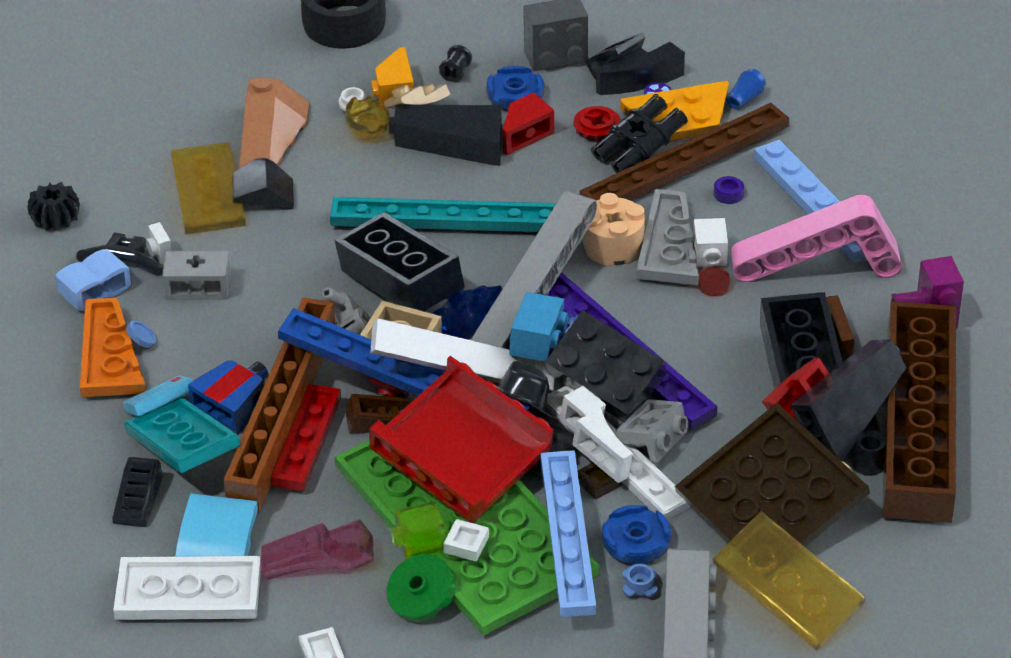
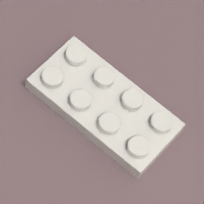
[113,556,261,620]

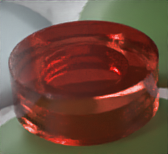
[698,267,730,296]

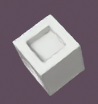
[693,218,728,267]

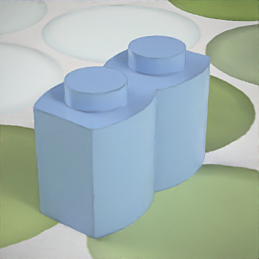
[55,249,131,311]

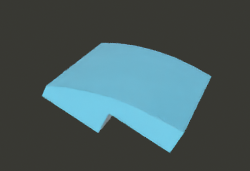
[175,493,258,557]

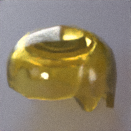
[345,96,390,139]

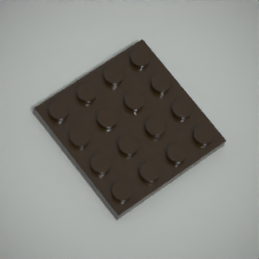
[674,403,870,579]

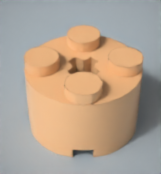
[583,193,645,266]

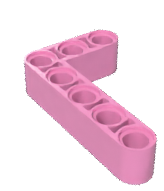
[731,195,902,282]

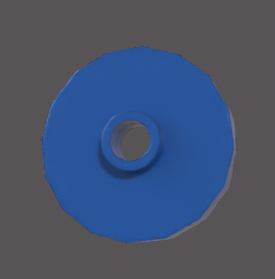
[486,66,544,109]
[602,505,671,564]

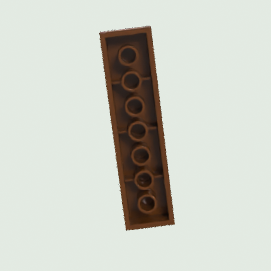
[882,301,956,523]

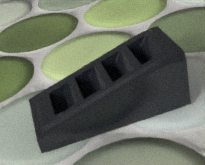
[112,457,163,527]

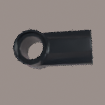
[853,413,886,476]

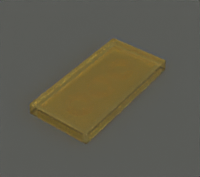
[171,142,246,235]
[713,511,866,651]

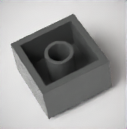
[523,0,588,72]

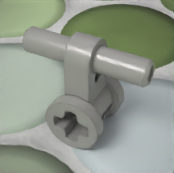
[322,287,371,335]

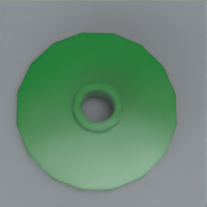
[386,553,456,623]

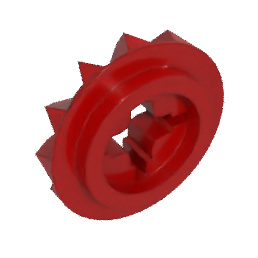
[573,106,620,141]

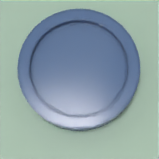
[126,320,156,348]

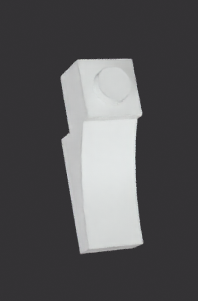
[559,386,633,483]

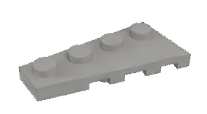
[636,189,699,286]

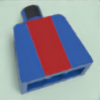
[188,360,269,434]

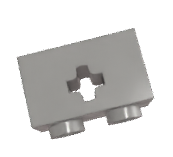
[162,251,231,300]

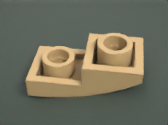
[384,83,451,109]

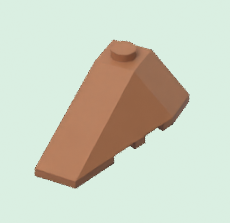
[239,77,310,169]

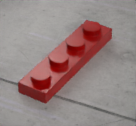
[271,384,341,491]

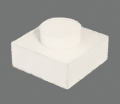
[146,222,172,267]
[443,519,489,562]

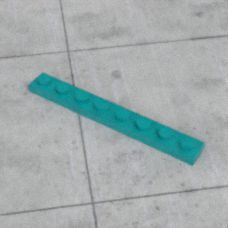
[330,197,556,232]

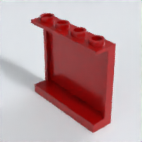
[369,355,554,523]

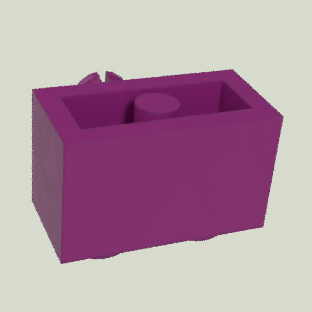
[891,256,964,329]

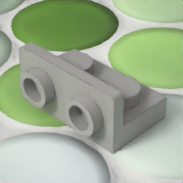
[616,399,688,462]

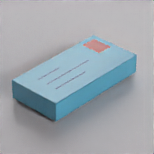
[123,375,192,417]

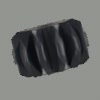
[27,182,80,231]

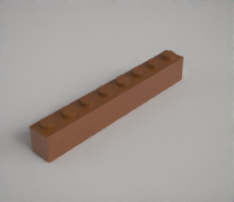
[223,297,335,513]

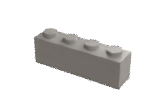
[663,549,716,658]

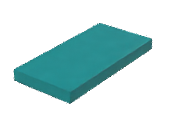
[124,397,241,473]

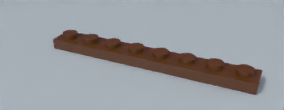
[580,103,789,201]

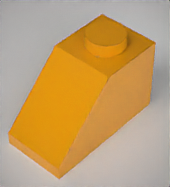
[371,47,414,109]

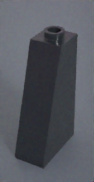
[389,105,502,166]
[790,339,906,461]

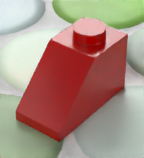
[503,92,555,155]

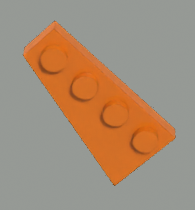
[80,298,146,397]

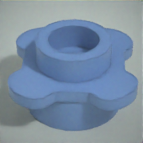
[622,564,657,597]

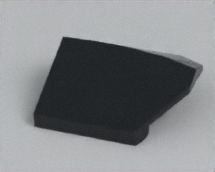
[585,32,645,76]
[232,158,294,209]

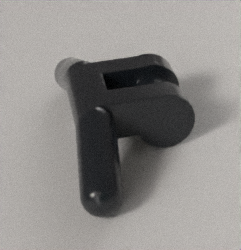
[76,232,164,275]

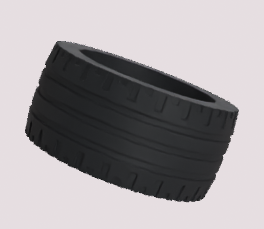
[301,0,386,49]

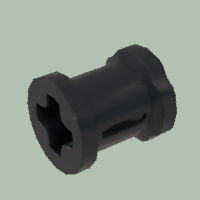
[439,45,473,82]

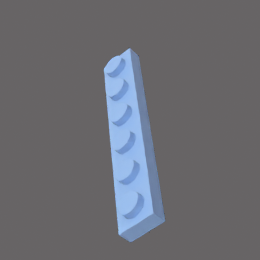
[754,140,865,262]
[541,450,596,617]

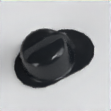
[495,361,559,421]

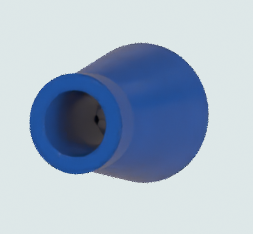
[726,69,766,110]

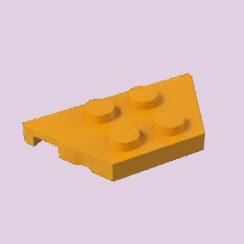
[620,80,729,142]

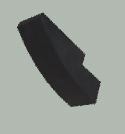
[596,42,685,95]

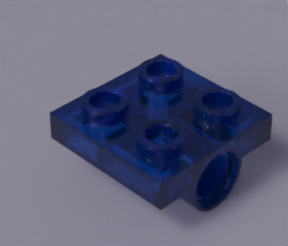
[432,285,503,340]

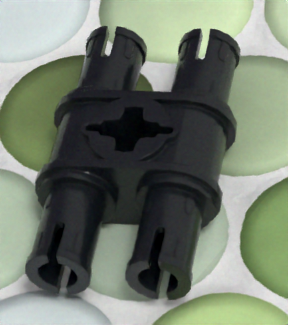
[591,94,688,173]

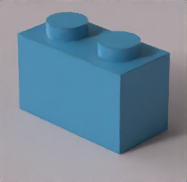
[509,292,568,361]

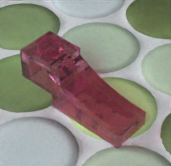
[261,519,374,580]

